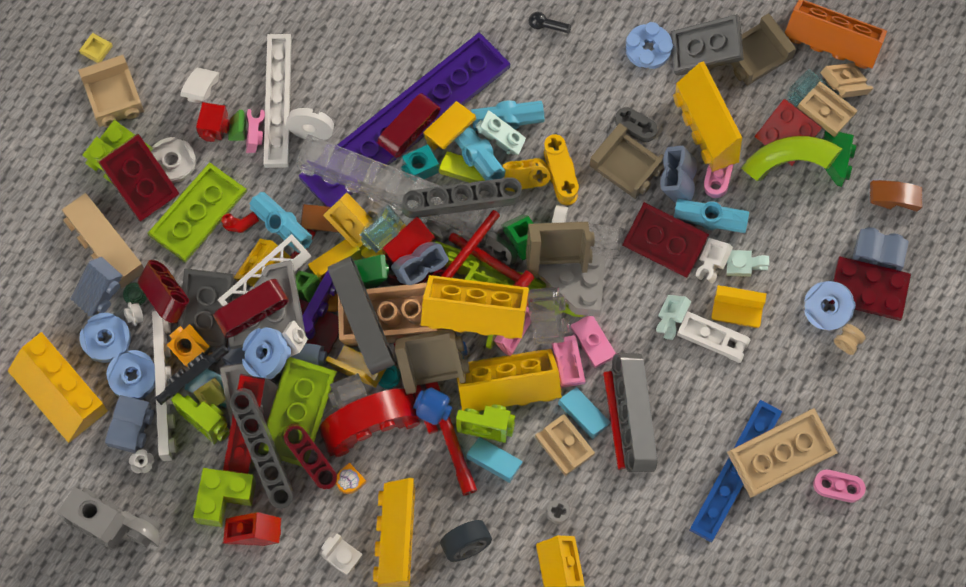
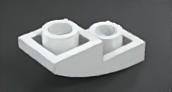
[180,68,219,103]

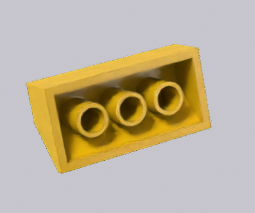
[673,61,742,172]
[421,275,529,339]
[8,332,108,443]
[456,349,562,412]
[373,478,415,587]

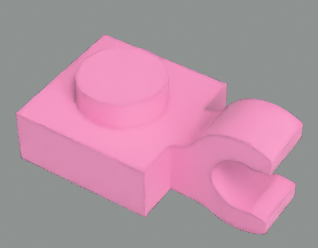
[246,109,265,153]

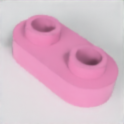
[704,164,734,198]
[813,470,866,503]

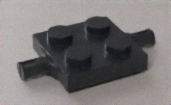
[155,344,229,405]

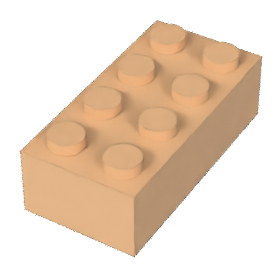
[338,283,443,347]

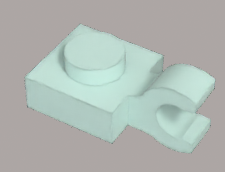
[726,250,769,277]
[656,295,691,340]

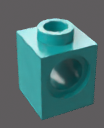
[401,144,439,184]

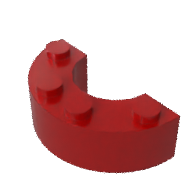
[319,389,422,457]

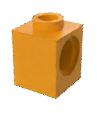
[167,324,209,367]

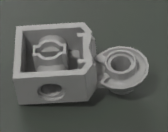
[57,487,161,550]

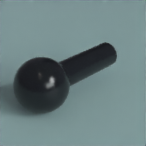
[528,12,571,34]

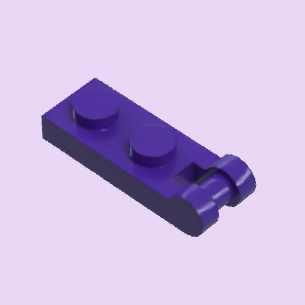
[302,270,337,339]

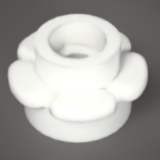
[124,302,143,326]
[129,449,154,474]

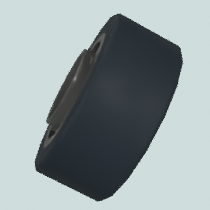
[440,520,492,562]

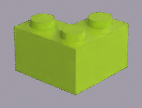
[193,468,256,527]

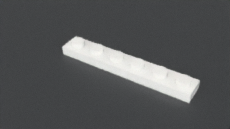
[263,34,292,168]
[152,311,177,461]

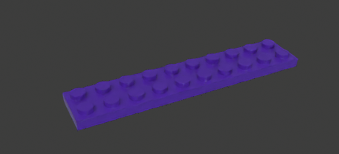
[299,32,510,207]

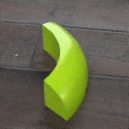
[741,136,842,181]

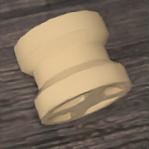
[834,324,866,355]

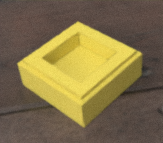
[79,33,113,63]
[193,378,226,406]

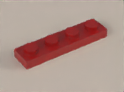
[223,374,265,474]

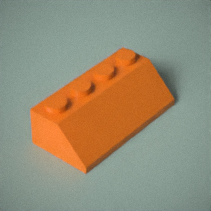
[785,0,887,69]

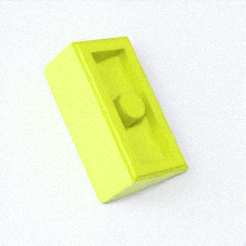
[439,151,485,183]

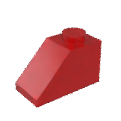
[223,512,281,546]

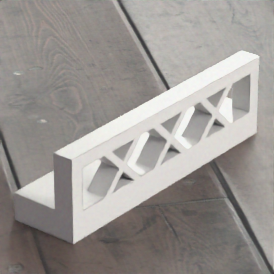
[217,234,311,306]

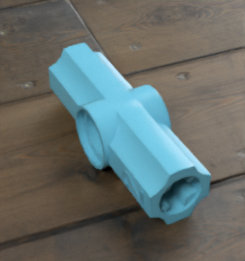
[471,100,545,131]
[454,126,505,181]
[249,192,312,253]
[674,199,749,233]

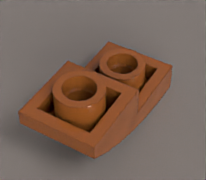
[870,180,922,212]
[300,204,339,233]

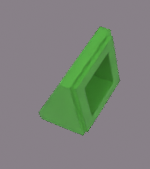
[228,110,247,141]
[295,270,321,303]

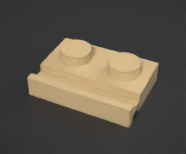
[820,63,873,98]
[797,81,858,137]
[535,414,595,477]

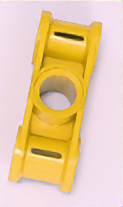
[544,134,579,206]

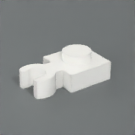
[696,238,733,284]

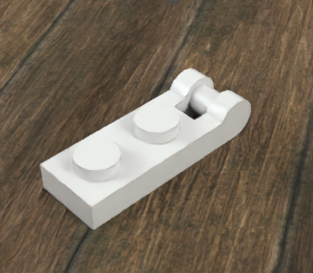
[677,311,751,363]

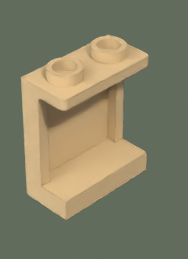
[78,55,144,127]

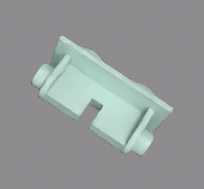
[475,110,526,156]

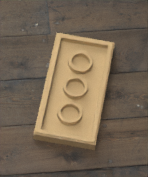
[727,408,838,498]

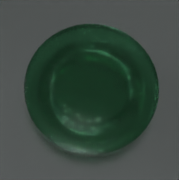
[123,282,147,305]

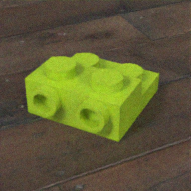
[82,119,153,184]
[171,393,230,445]
[456,404,515,443]

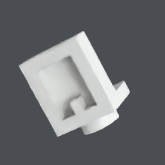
[282,321,308,357]
[321,534,363,576]

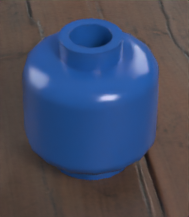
[413,388,453,425]

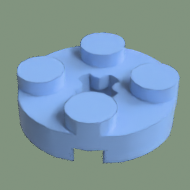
[626,22,673,69]
[804,281,856,330]
[80,313,131,363]
[242,327,291,379]
[106,350,155,400]

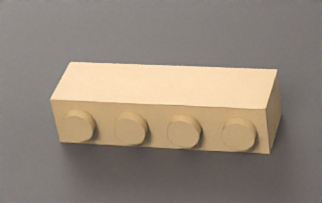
[62,193,144,288]

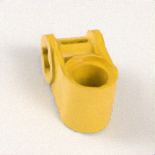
[502,158,551,192]

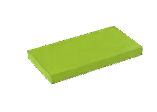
[147,162,247,263]
[258,357,336,467]

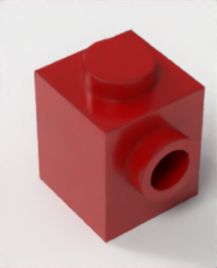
[196,102,230,142]

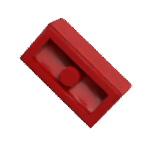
[382,216,435,264]

